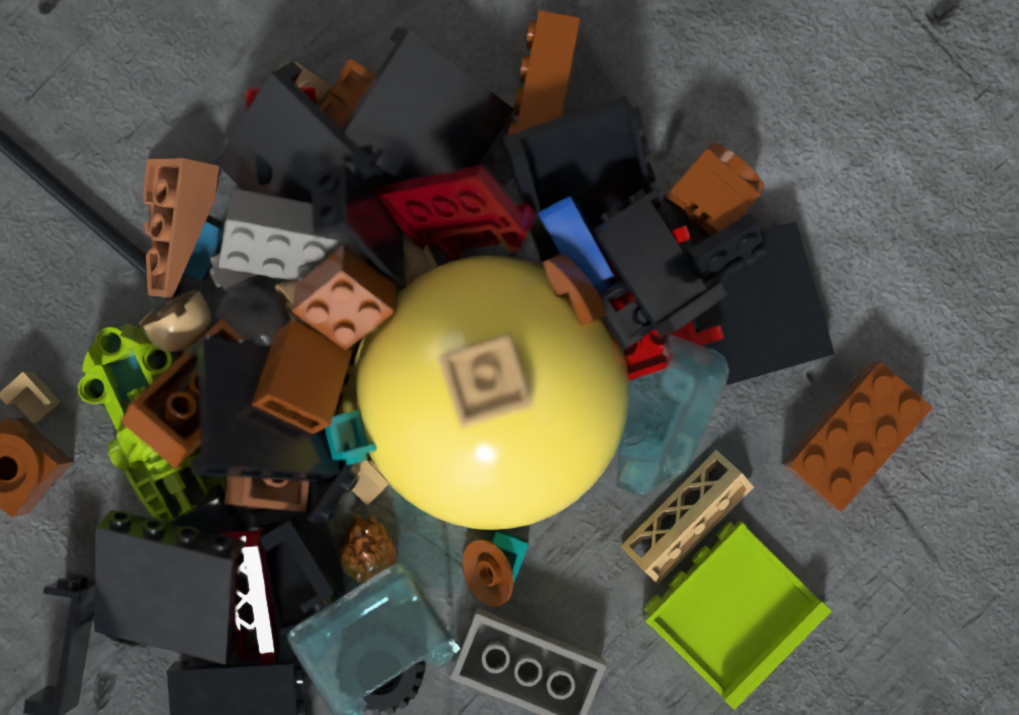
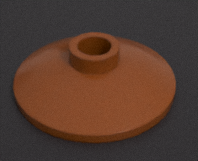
[462,540,513,607]

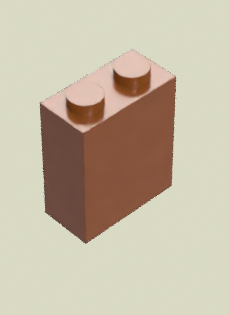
[252,320,352,434]

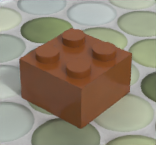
[292,245,396,350]

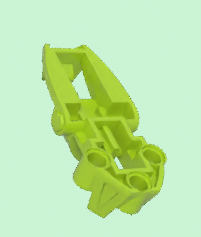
[78,323,227,522]

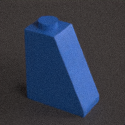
[539,196,617,292]

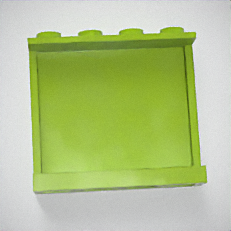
[642,520,832,710]

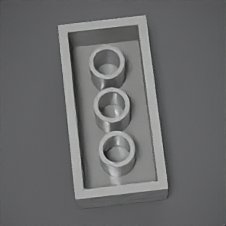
[219,189,368,280]
[450,607,607,715]

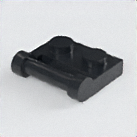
[597,279,655,350]

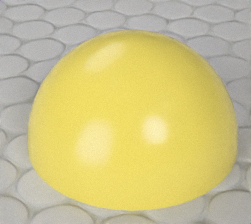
[337,255,629,530]

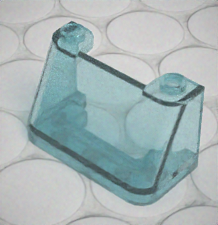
[617,334,729,494]
[287,563,460,715]

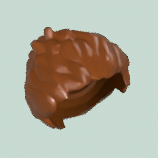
[339,514,399,584]

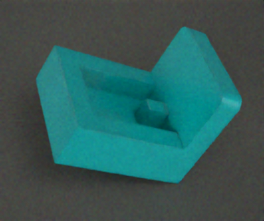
[325,410,377,465]

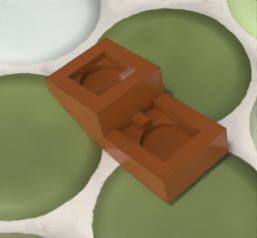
[543,254,607,326]

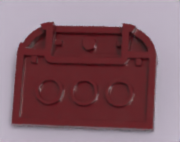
[372,166,536,260]

